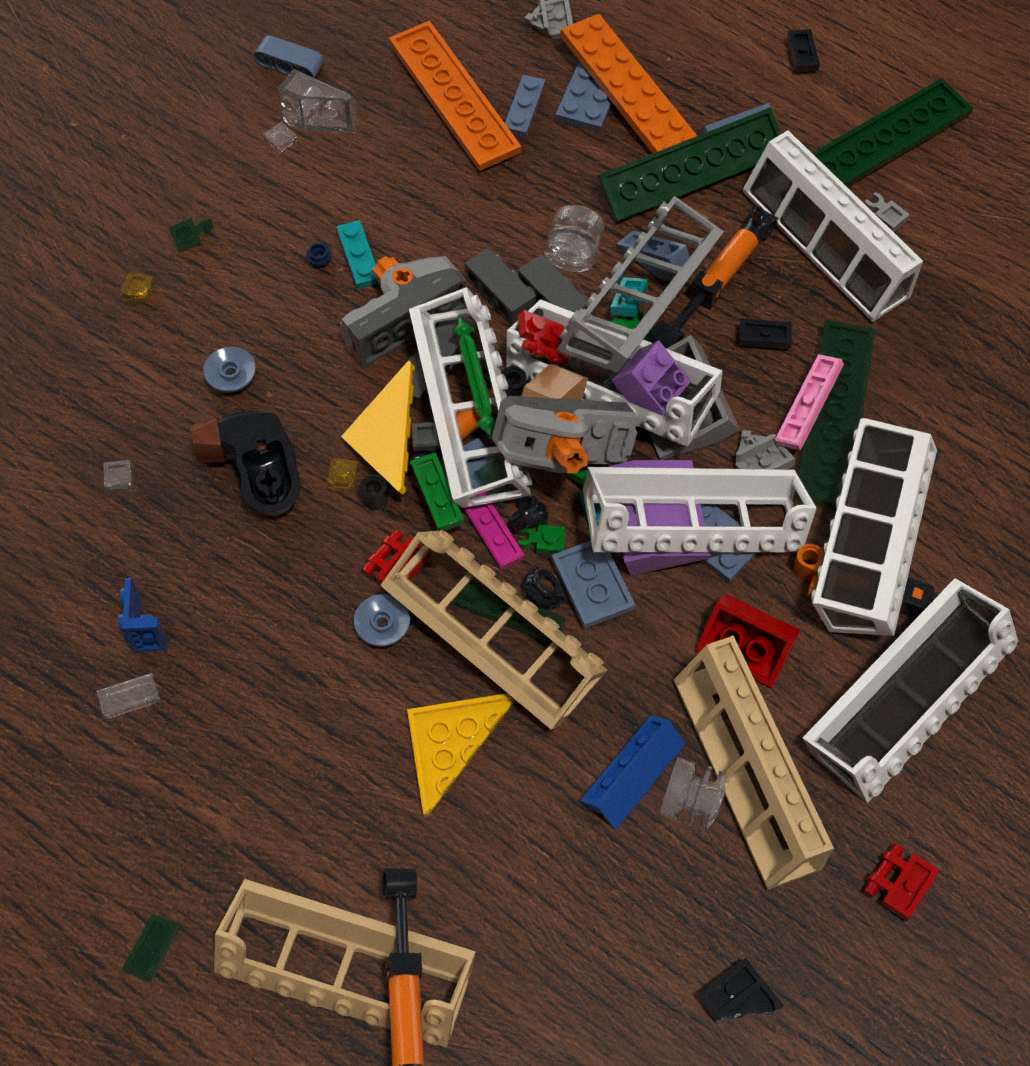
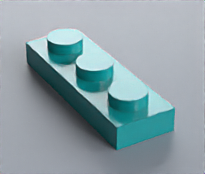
[336,220,380,290]

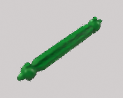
[453,318,496,436]

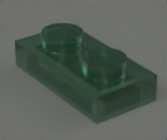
[122,913,180,984]

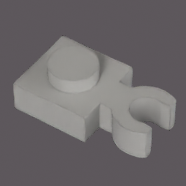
[864,192,910,232]

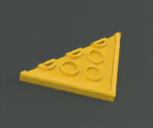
[341,361,415,495]
[407,693,516,817]

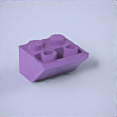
[612,340,691,415]

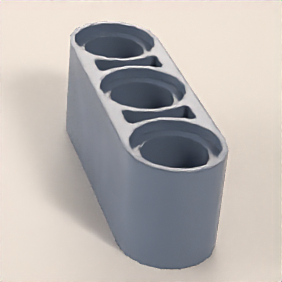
[253,35,324,82]

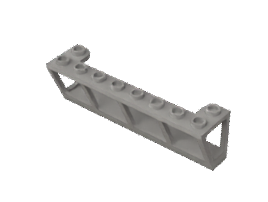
[558,196,724,373]

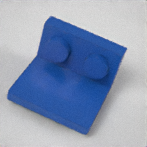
[118,578,168,652]

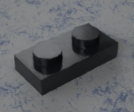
[787,29,820,73]
[739,319,792,349]

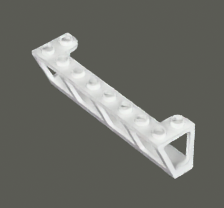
[409,287,532,508]
[583,467,816,552]

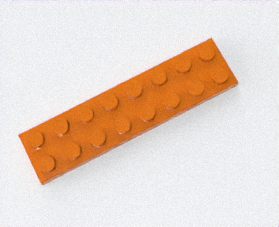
[559,14,697,154]
[389,20,521,171]

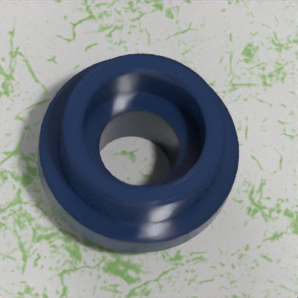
[306,242,332,267]

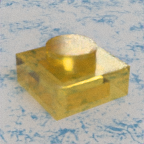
[120,271,155,302]
[327,458,359,489]

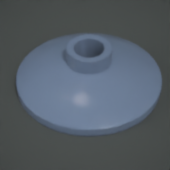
[203,347,256,392]
[354,594,410,647]

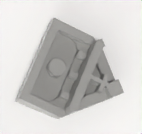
[525,0,574,39]
[735,430,795,470]

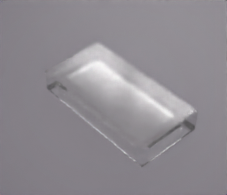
[97,673,161,719]

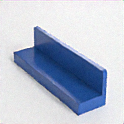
[580,715,685,829]

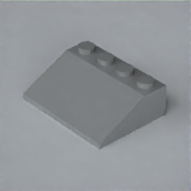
[648,335,740,460]

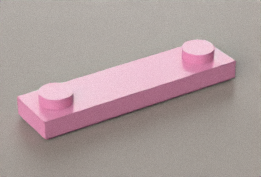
[775,354,844,451]

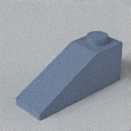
[617,231,690,282]

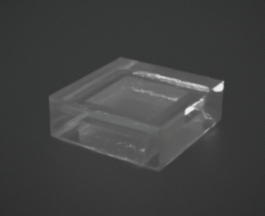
[263,122,297,153]
[103,460,133,490]

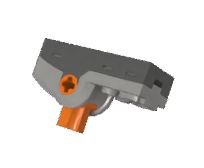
[340,256,468,369]
[492,396,638,474]

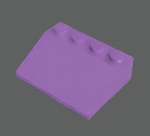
[608,460,712,576]

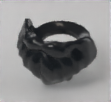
[508,496,548,531]
[524,566,564,608]

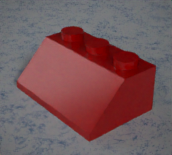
[695,593,801,688]

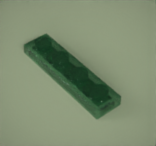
[453,581,566,644]

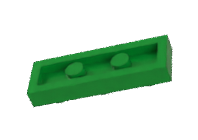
[410,453,464,531]

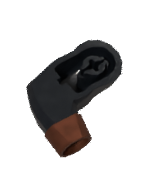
[191,411,301,516]

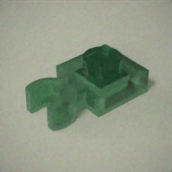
[474,458,518,508]

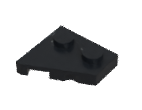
[697,958,784,1023]

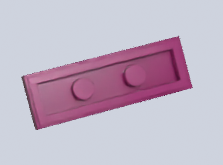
[461,492,525,571]

